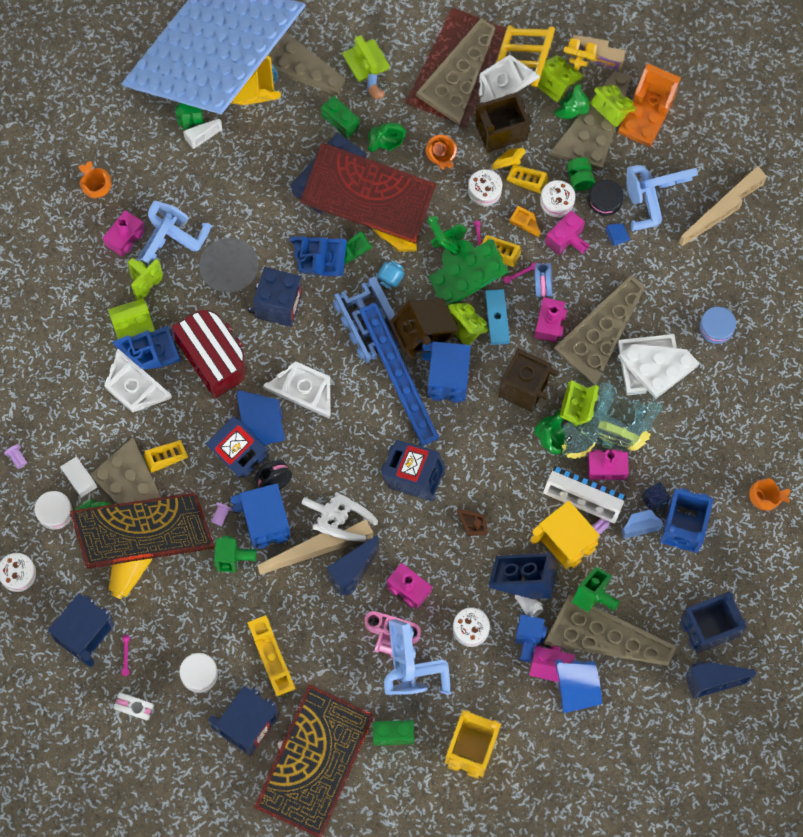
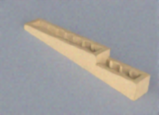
[679,166,767,246]
[257,519,373,575]

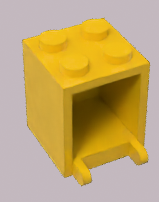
[231,56,281,105]
[530,500,600,570]
[445,710,501,778]

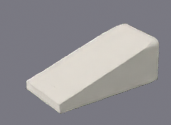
[184,119,222,149]
[60,457,97,498]

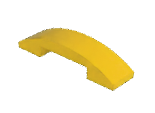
[248,615,295,697]

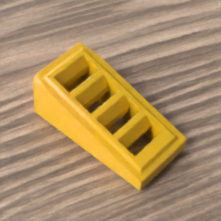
[506,164,549,194]
[482,235,521,267]
[143,440,188,473]

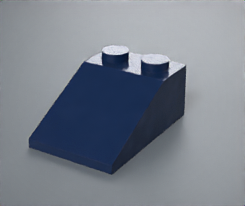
[327,535,379,596]
[488,553,558,599]
[685,661,756,699]

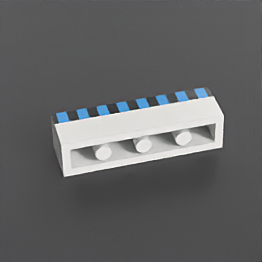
[543,466,627,524]

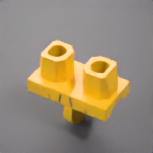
[563,38,598,70]

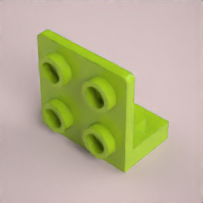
[537,55,584,103]

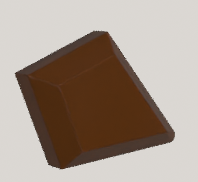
[456,509,488,536]

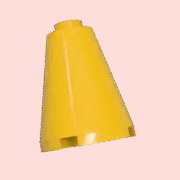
[108,554,153,599]

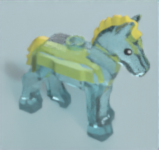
[561,382,663,459]

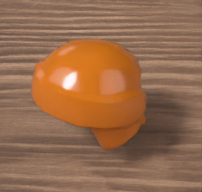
[425,135,457,169]
[78,161,112,198]
[749,478,790,511]

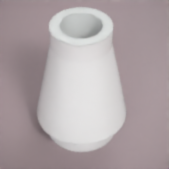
[514,595,543,617]

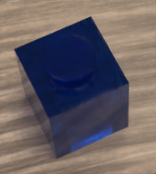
[641,482,671,513]

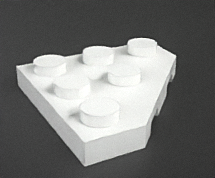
[618,334,677,395]
[618,344,699,399]

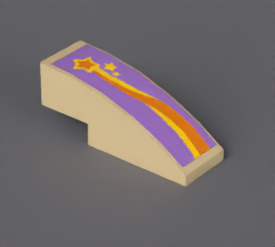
[573,35,625,71]

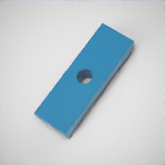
[485,289,510,345]

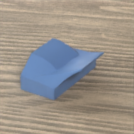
[621,510,663,539]

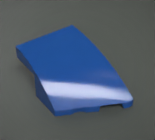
[290,236,347,277]
[113,326,181,369]
[237,390,286,445]
[556,660,602,713]

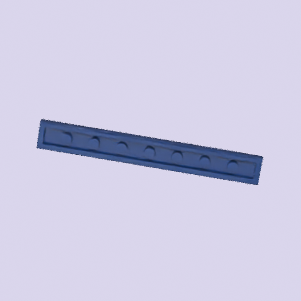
[359,302,439,446]

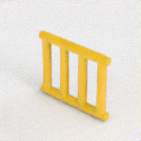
[496,26,555,87]

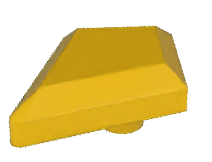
[491,148,526,170]

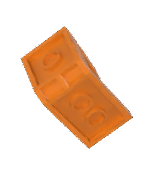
[618,63,681,148]

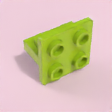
[343,35,390,82]
[590,85,636,127]
[127,257,163,300]
[108,298,155,339]
[448,303,489,345]
[559,381,599,428]

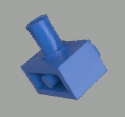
[515,615,547,663]

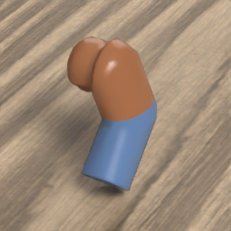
[367,74,384,100]

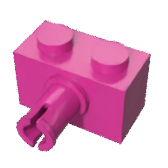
[103,210,145,257]
[545,210,590,255]
[534,297,567,343]
[587,449,629,480]
[387,563,432,609]
[529,646,575,682]

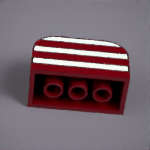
[171,310,246,400]

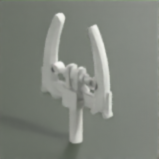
[302,492,378,542]

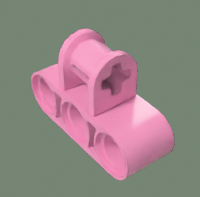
[365,611,421,658]

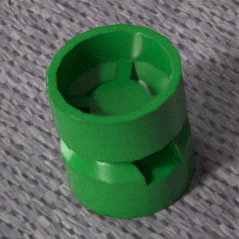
[567,157,595,191]

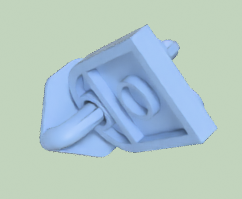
[626,165,698,231]
[136,200,212,266]
[384,619,451,694]

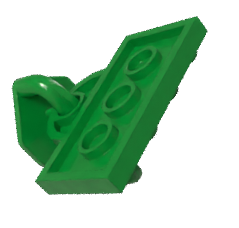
[427,216,509,307]

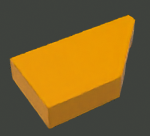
[509,206,541,237]

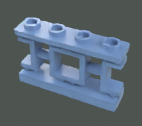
[333,277,402,364]

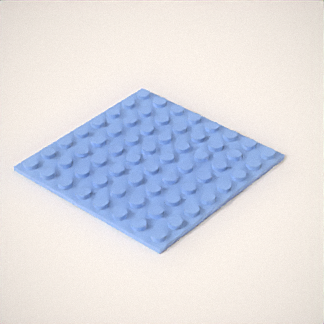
[121,0,306,115]

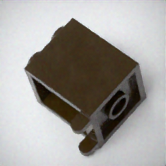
[474,92,532,153]
[389,298,458,360]
[498,348,559,413]

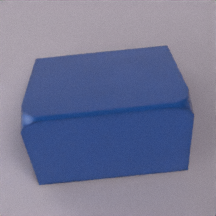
[605,224,630,246]

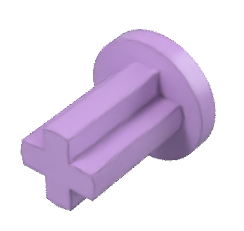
[4,444,27,469]
[211,502,233,527]
[591,518,610,539]

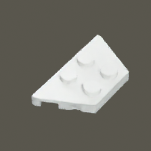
[479,55,540,102]
[104,349,172,413]
[263,362,331,418]

